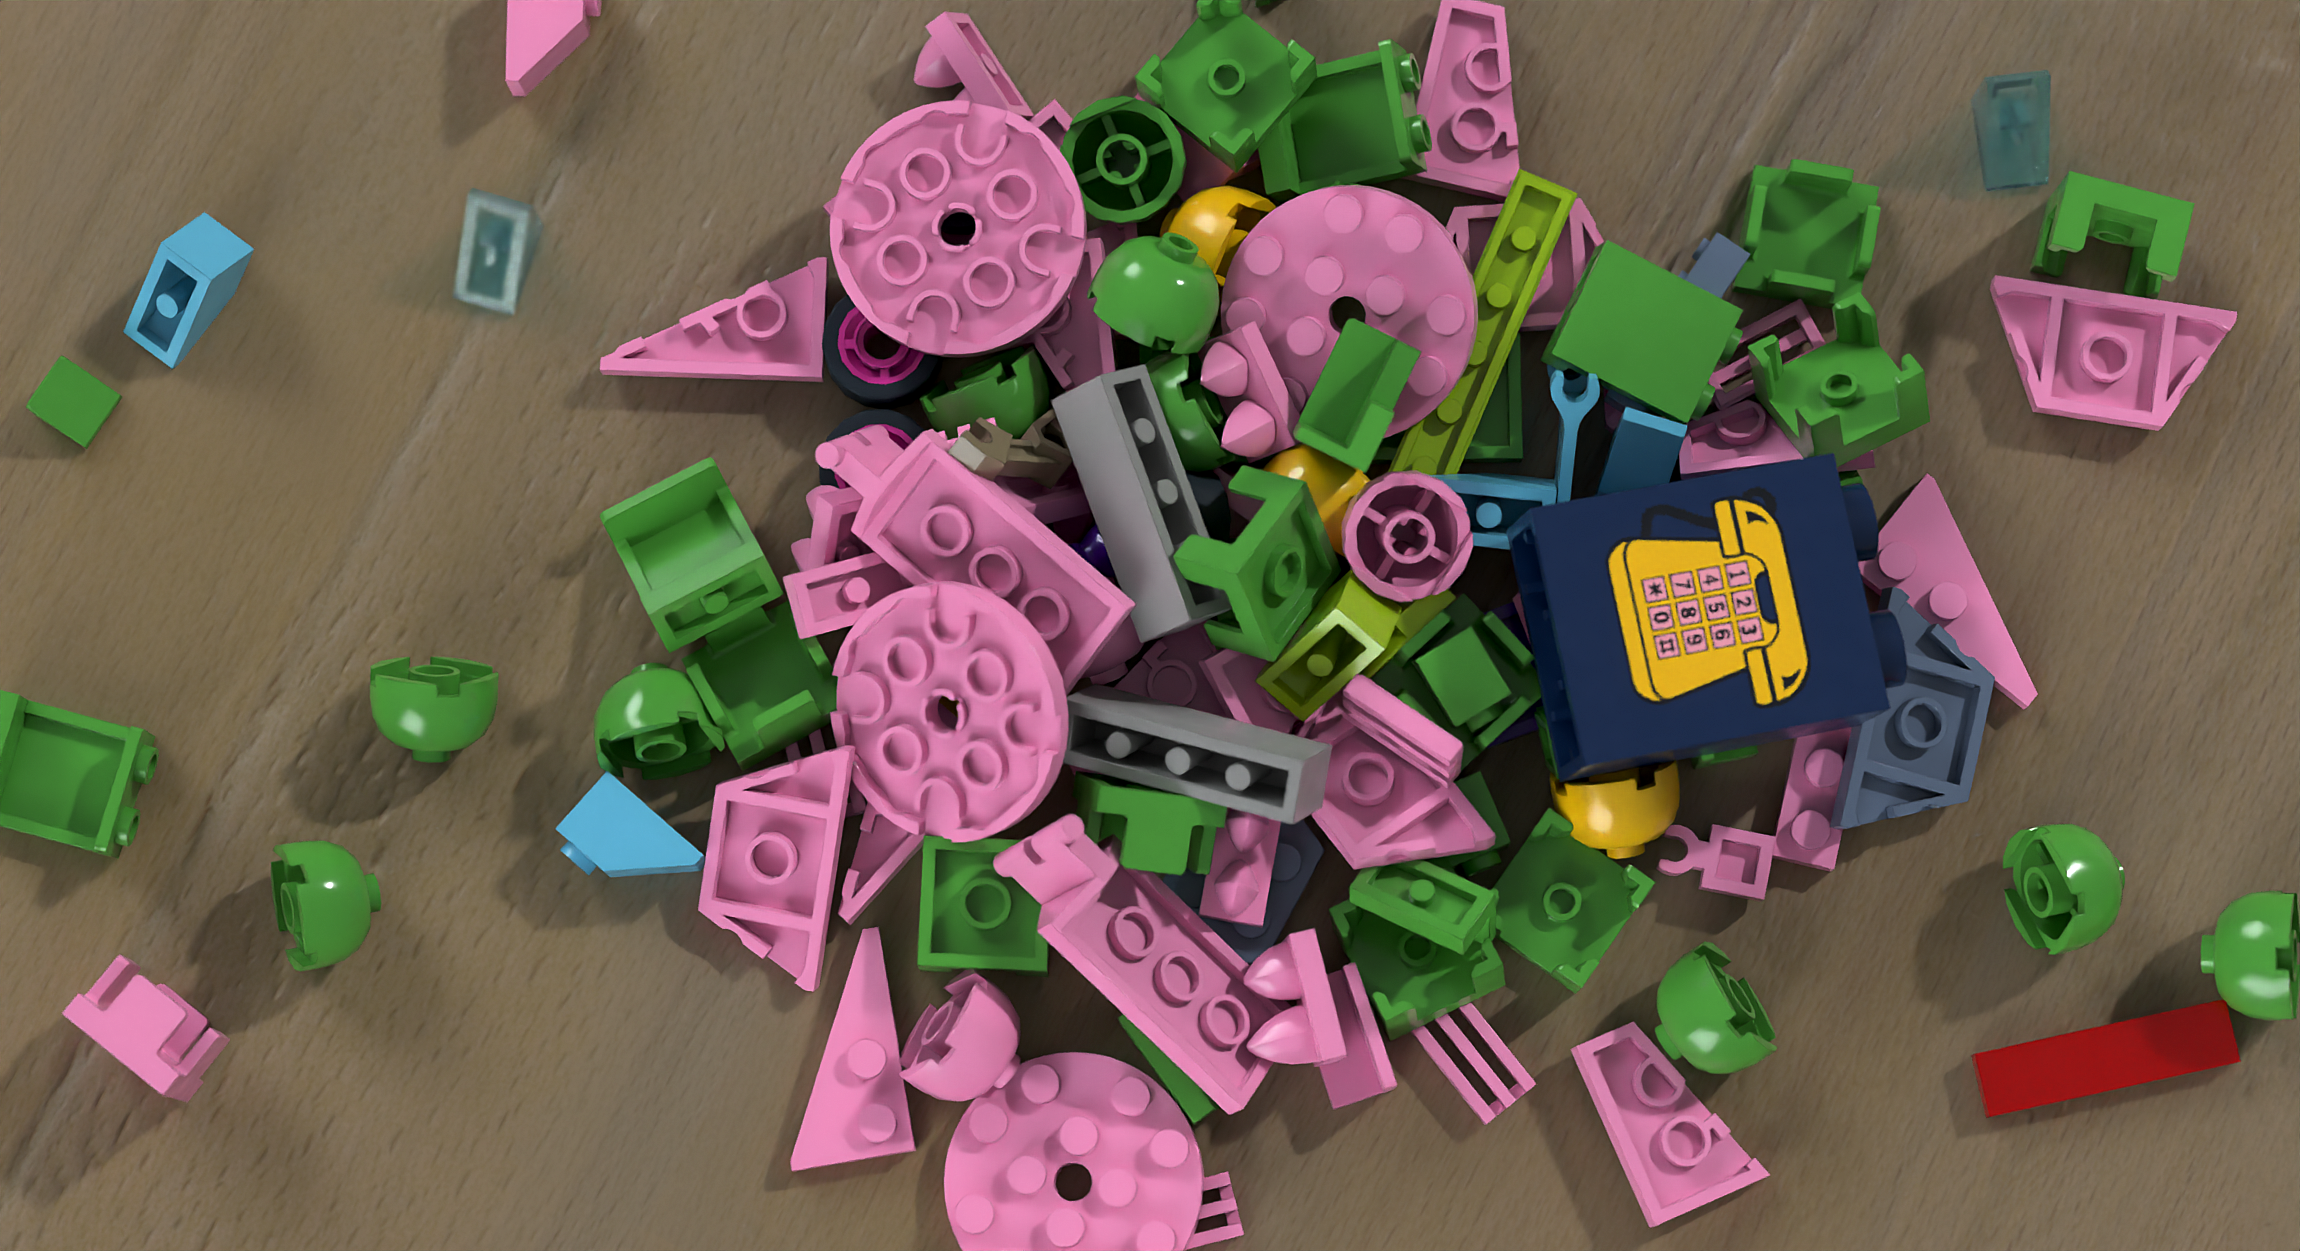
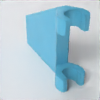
[1547,364,1600,504]

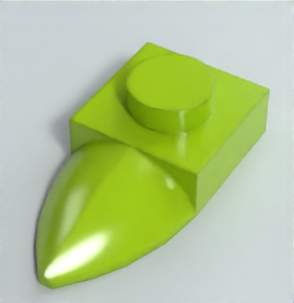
[1358,589,1456,679]

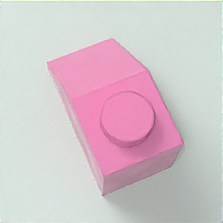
[505,0,601,96]

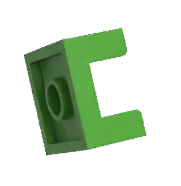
[1135,0,1317,173]
[2030,171,2195,300]
[1748,292,1930,467]
[1173,465,1342,662]
[1491,808,1656,994]
[917,836,1050,977]
[1329,856,1505,1041]

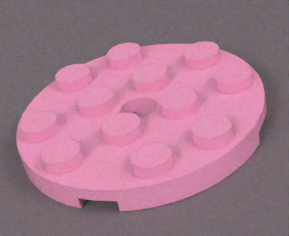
[830,100,1087,358]
[1221,185,1478,438]
[830,581,1068,842]
[944,1052,1204,1251]

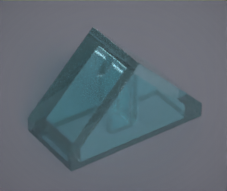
[1971,70,2051,192]
[453,188,544,315]

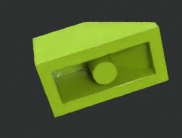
[1255,569,1402,722]

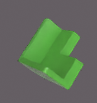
[1293,318,1421,473]

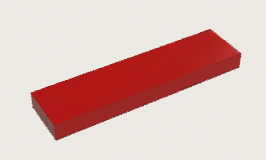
[1971,999,2241,1118]

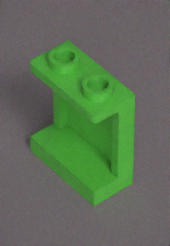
[1258,39,1432,204]
[1540,240,1743,425]
[600,457,784,653]
[0,690,159,859]

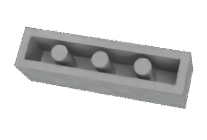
[1051,364,1233,643]
[1063,684,1332,824]

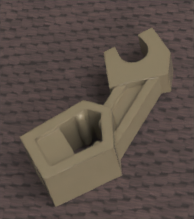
[948,408,1073,489]

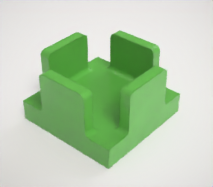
[1731,159,1881,309]
[1371,593,1541,771]
[681,600,838,771]
[1072,771,1227,875]

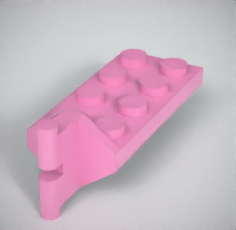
[815,425,1136,696]
[993,814,1292,1115]

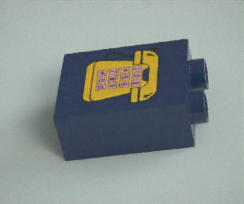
[1506,453,1907,783]

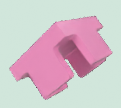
[62,955,230,1102]

